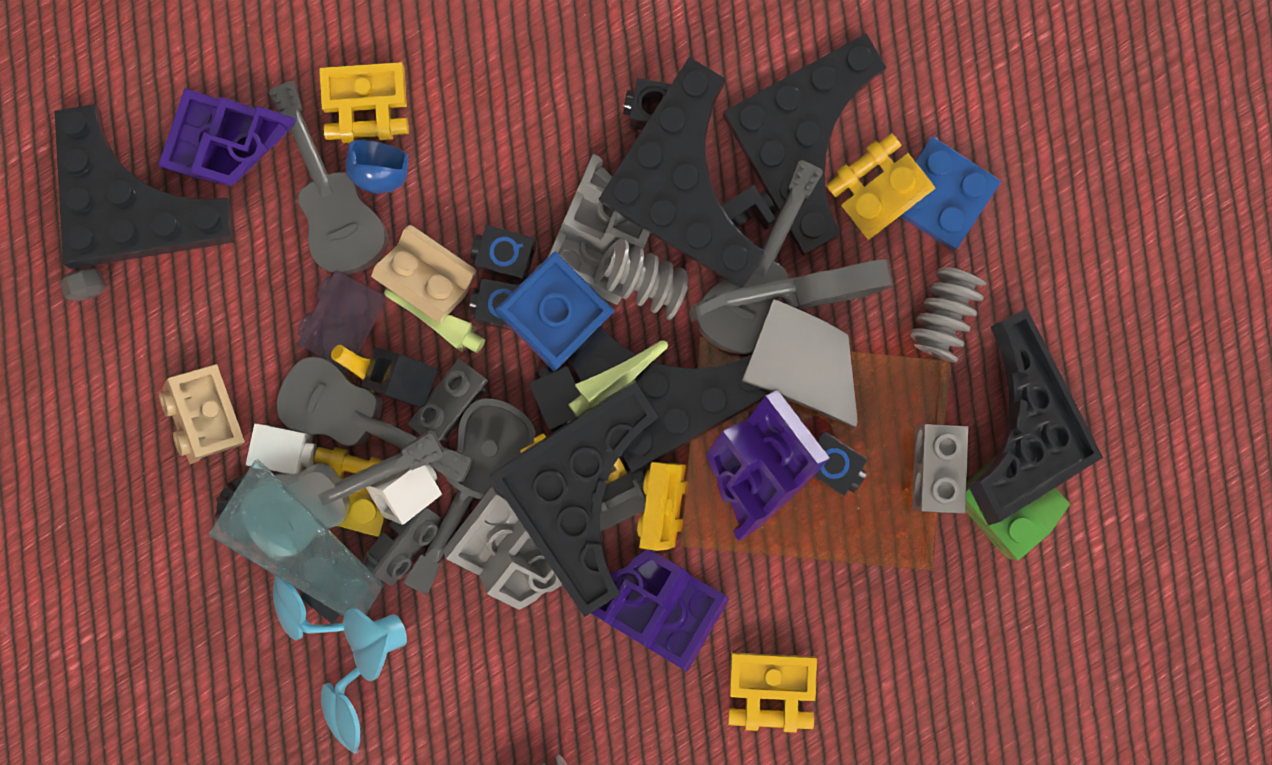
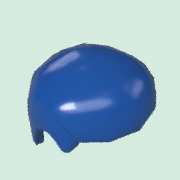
[345,140,409,194]

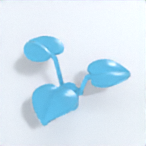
[273,569,407,754]

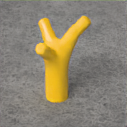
[331,345,374,392]

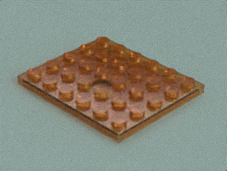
[680,337,950,571]

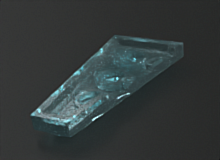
[209,459,384,616]

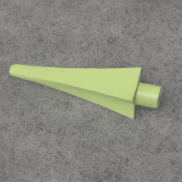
[384,288,485,353]
[568,340,668,417]

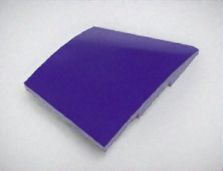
[158,88,296,187]
[706,391,830,541]
[574,549,729,672]

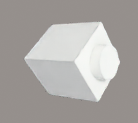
[246,423,317,474]
[366,463,442,525]

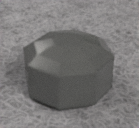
[59,268,107,301]

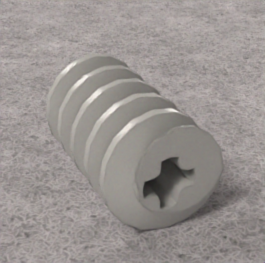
[594,238,688,320]
[910,267,987,362]

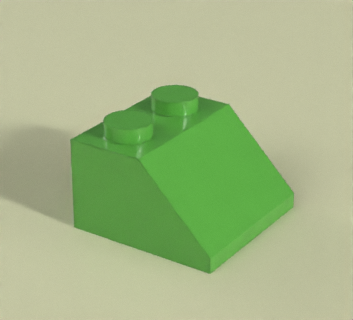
[965,456,1070,561]

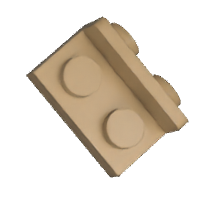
[371,225,476,324]
[159,364,245,464]

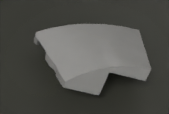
[548,154,650,305]
[742,299,858,428]
[443,486,562,610]

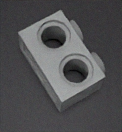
[912,424,968,513]

